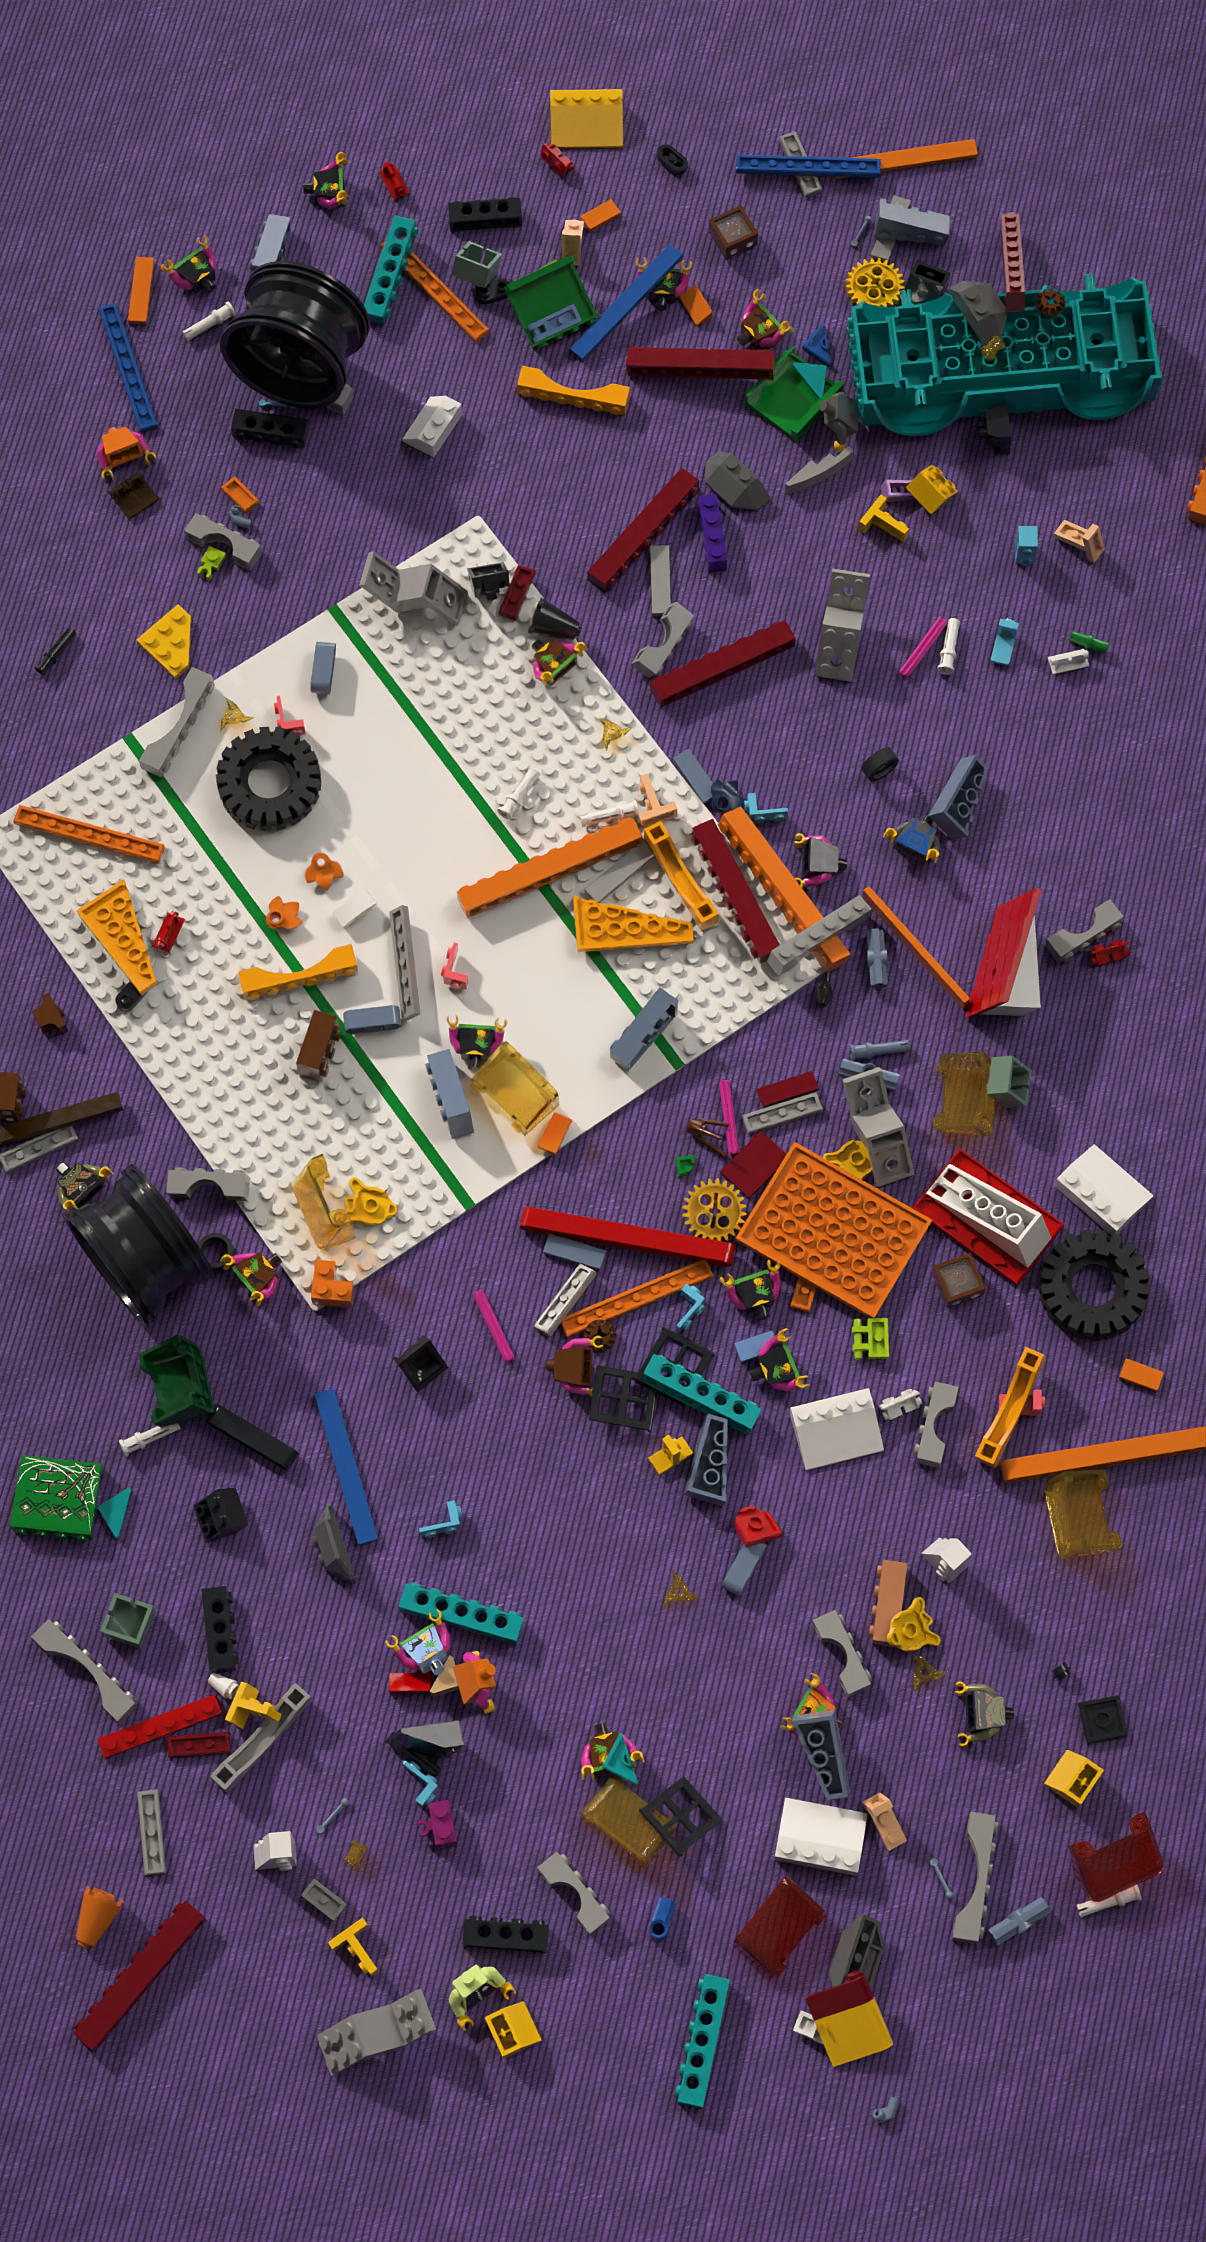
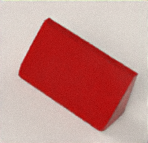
[389,1673,431,1694]

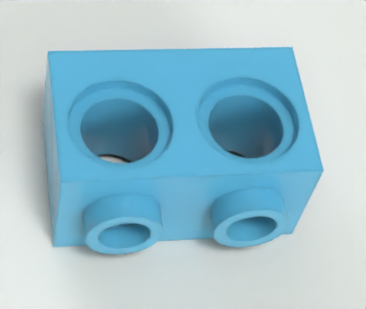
[1015,526,1038,565]

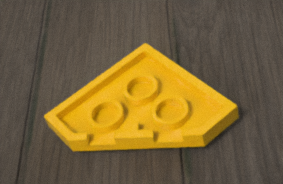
[137,604,192,679]

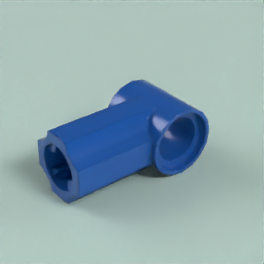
[649,1897,677,1942]

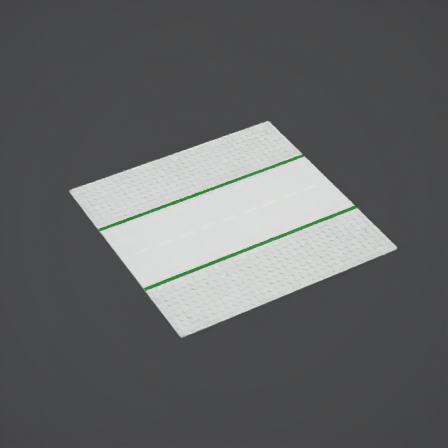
[0,516,826,1311]

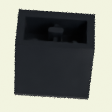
[905,260,951,305]
[193,1488,248,1543]

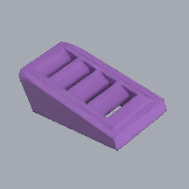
[881,480,916,502]

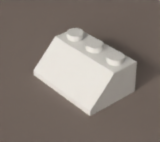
[402,396,462,457]

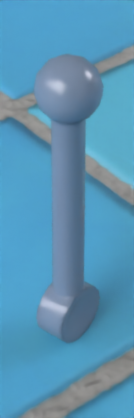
[851,216,872,248]
[316,1798,349,1834]
[930,1858,954,1899]

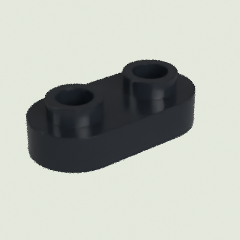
[657,144,688,175]
[476,279,510,305]
[115,981,148,1012]

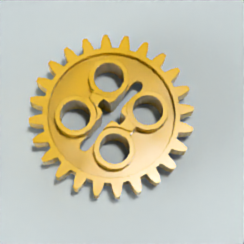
[845,258,905,307]
[682,1178,747,1241]

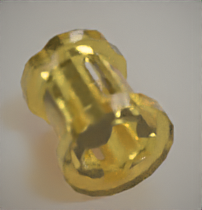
[980,335,1005,361]
[343,1840,368,1868]

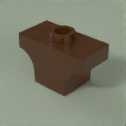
[32,993,68,1035]

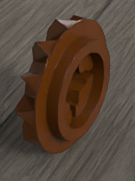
[1036,288,1066,316]
[584,1319,616,1352]

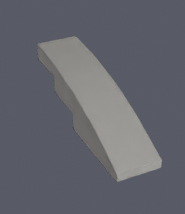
[785,446,853,495]

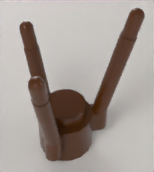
[687,1117,729,1158]

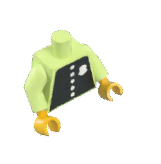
[449,1965,516,2031]

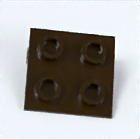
[108,472,159,519]

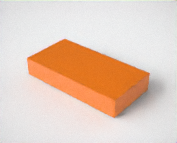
[580,199,621,232]
[221,476,259,515]
[538,1112,572,1156]
[1119,1358,1164,1392]

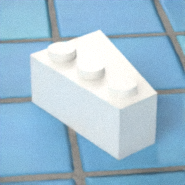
[921,1538,972,1583]
[254,1831,297,1871]

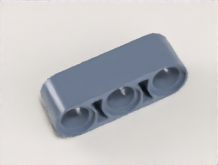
[310,642,336,694]
[343,1005,401,1034]
[721,1543,767,1596]

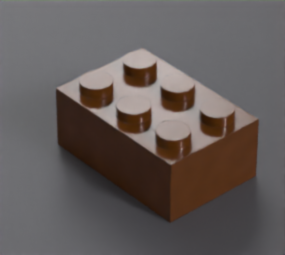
[296,1010,341,1083]

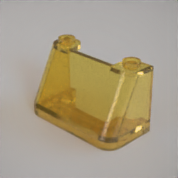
[471,1041,559,1136]
[933,1051,996,1136]
[292,1154,356,1250]
[1045,1470,1122,1559]
[580,1776,677,1869]

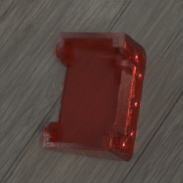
[1069,1812,1164,1902]
[733,1876,826,1978]

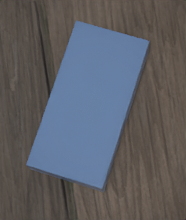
[734,1331,774,1363]

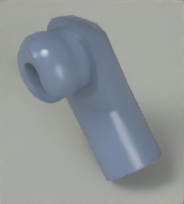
[229,505,252,529]
[872,2096,900,2123]

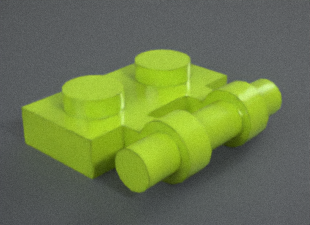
[852,1318,889,1360]

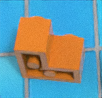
[311,1260,355,1308]

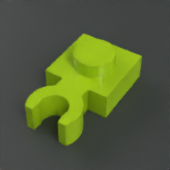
[197,546,226,581]

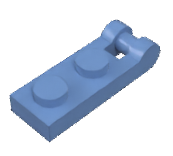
[528,304,582,343]

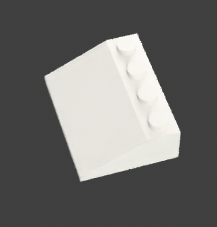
[1055,1144,1153,1237]
[790,1388,884,1471]
[774,1798,867,1876]

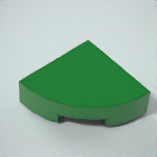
[675,1155,695,1178]

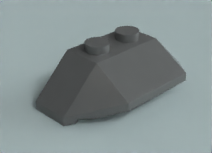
[947,281,1008,347]
[705,451,771,511]
[312,1503,357,1584]
[829,1913,884,1988]

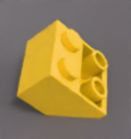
[905,465,958,514]
[1044,1750,1104,1808]
[485,2001,542,2059]

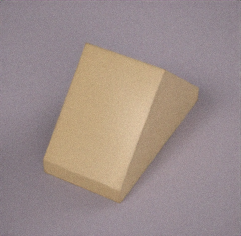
[430,1655,459,1697]

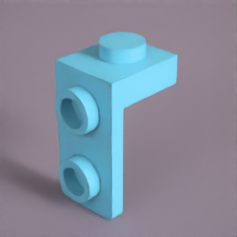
[990,619,1019,666]
[744,793,788,824]
[676,1284,705,1333]
[419,1500,463,1538]
[402,1760,439,1808]

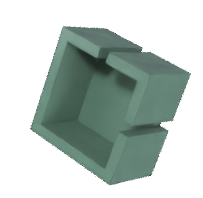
[451,241,502,288]
[987,1056,1032,1108]
[100,1593,156,1649]

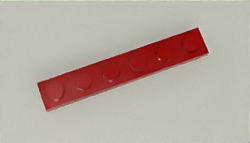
[98,1694,222,1759]

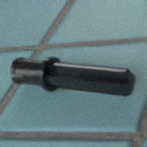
[35,627,77,675]
[386,1731,441,1778]

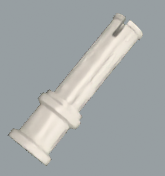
[182,302,237,342]
[937,618,960,675]
[497,767,540,820]
[580,800,639,827]
[119,1424,181,1457]
[1076,1882,1142,1918]

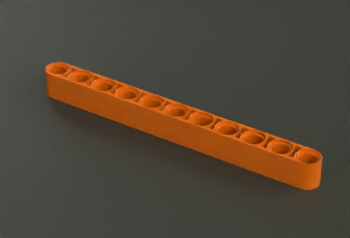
[1000,1426,1206,1483]

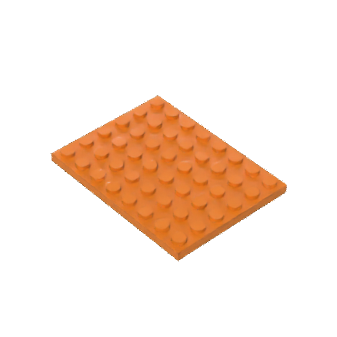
[735,1142,932,1318]

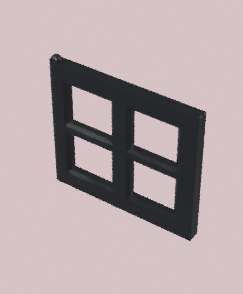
[634,1327,715,1407]
[589,1365,658,1432]
[639,1776,723,1856]

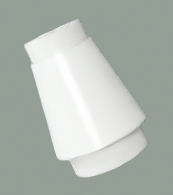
[208,1673,239,1700]

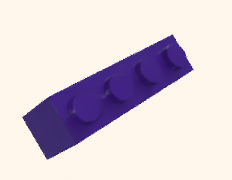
[698,494,727,573]

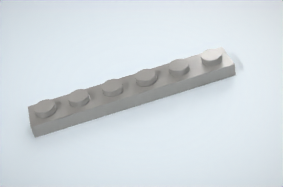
[389,905,420,1021]

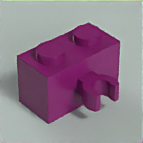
[417,1800,457,1849]

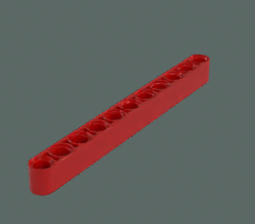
[519,1207,736,1267]

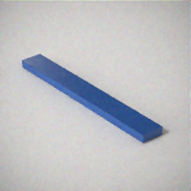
[736,154,881,178]
[570,244,684,361]
[99,303,158,434]
[315,1388,378,1546]

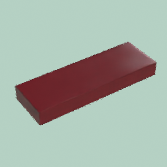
[498,565,536,621]
[757,1071,819,1108]
[167,1731,231,1758]

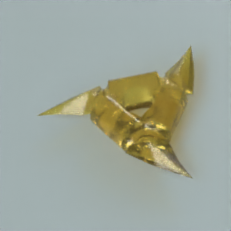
[220,698,255,732]
[597,718,633,751]
[664,1570,701,1608]
[911,1653,948,1693]

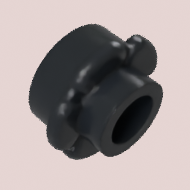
[1052,1662,1071,1680]

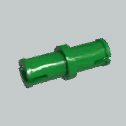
[1069,631,1109,654]

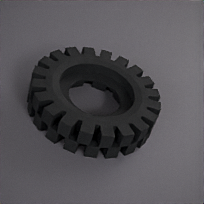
[216,726,322,831]
[1039,1230,1150,1341]

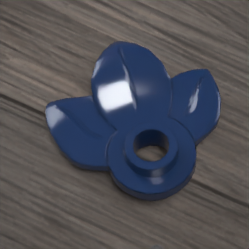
[711,779,747,813]

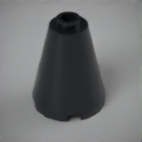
[528,598,582,640]

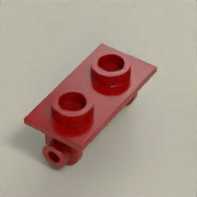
[540,143,574,179]
[379,162,410,200]
[152,911,185,953]
[1088,939,1130,966]

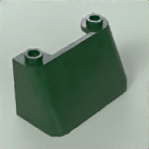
[139,1334,215,1427]

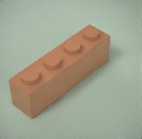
[869,1560,907,1648]

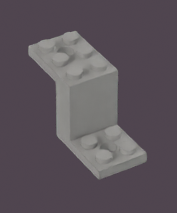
[359,551,468,625]
[815,568,870,682]
[842,1067,915,1187]
[317,1989,436,2076]

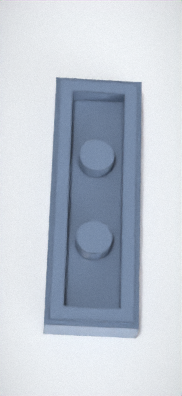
[673,749,713,804]
[543,1233,606,1271]

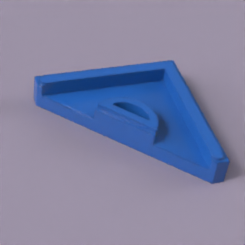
[802,323,831,367]

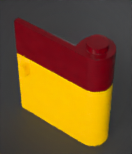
[805,1970,893,2067]

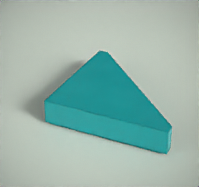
[793,362,827,399]
[97,1487,132,1539]
[602,1733,638,1786]

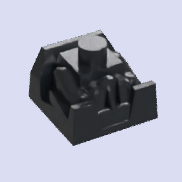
[978,404,1011,455]
[467,562,510,601]
[393,1336,449,1392]

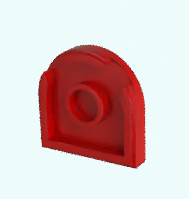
[734,1506,782,1547]

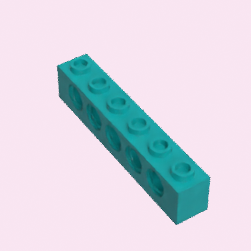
[364,215,419,325]
[640,1354,762,1436]
[398,1582,524,1645]
[674,1974,730,2109]

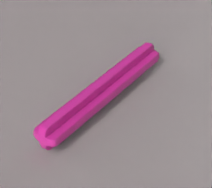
[899,617,947,678]
[719,1080,739,1155]
[474,1290,514,1363]

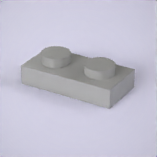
[301,1879,347,1922]

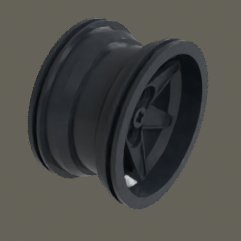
[220,261,370,409]
[62,1164,215,1328]

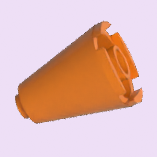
[76,1886,125,1948]

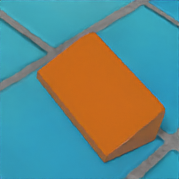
[679,284,713,326]

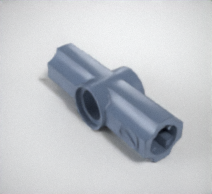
[866,929,888,989]
[838,1058,900,1092]
[988,1897,1051,1946]

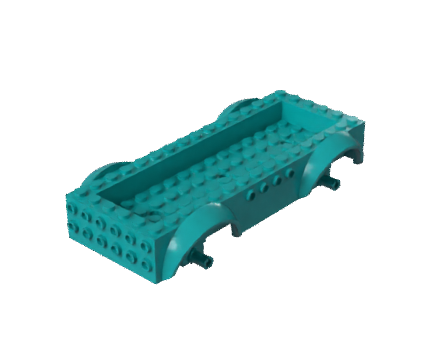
[846,273,1162,436]

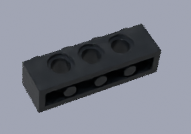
[448,197,522,232]
[231,409,309,448]
[201,1586,239,1674]
[462,1916,549,1953]

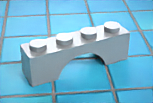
[184,513,262,571]
[631,602,694,678]
[1045,899,1124,964]
[166,1167,250,1201]
[913,1381,959,1468]
[812,1610,872,1698]
[537,1852,610,1936]

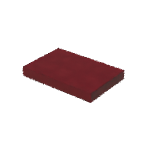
[720,1131,787,1199]

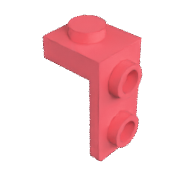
[274,696,306,737]
[441,942,469,990]
[999,1390,1045,1416]

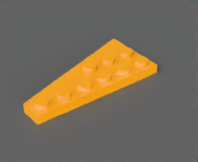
[76,879,157,995]
[573,896,694,952]

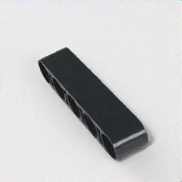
[205,1404,299,1471]

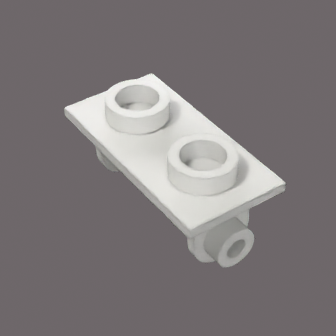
[1048,649,1089,674]
[878,1389,922,1420]

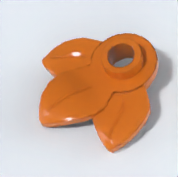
[305,853,344,891]
[266,896,302,930]

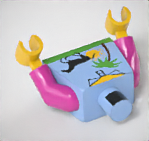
[385,1609,450,1675]

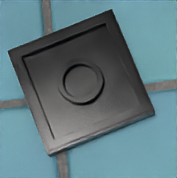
[1078,1695,1128,1744]

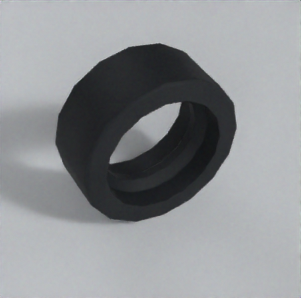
[861,747,899,782]
[198,1233,235,1273]

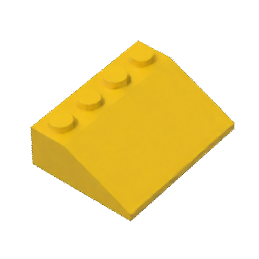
[550,89,623,149]

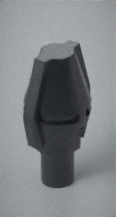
[816,973,832,1007]

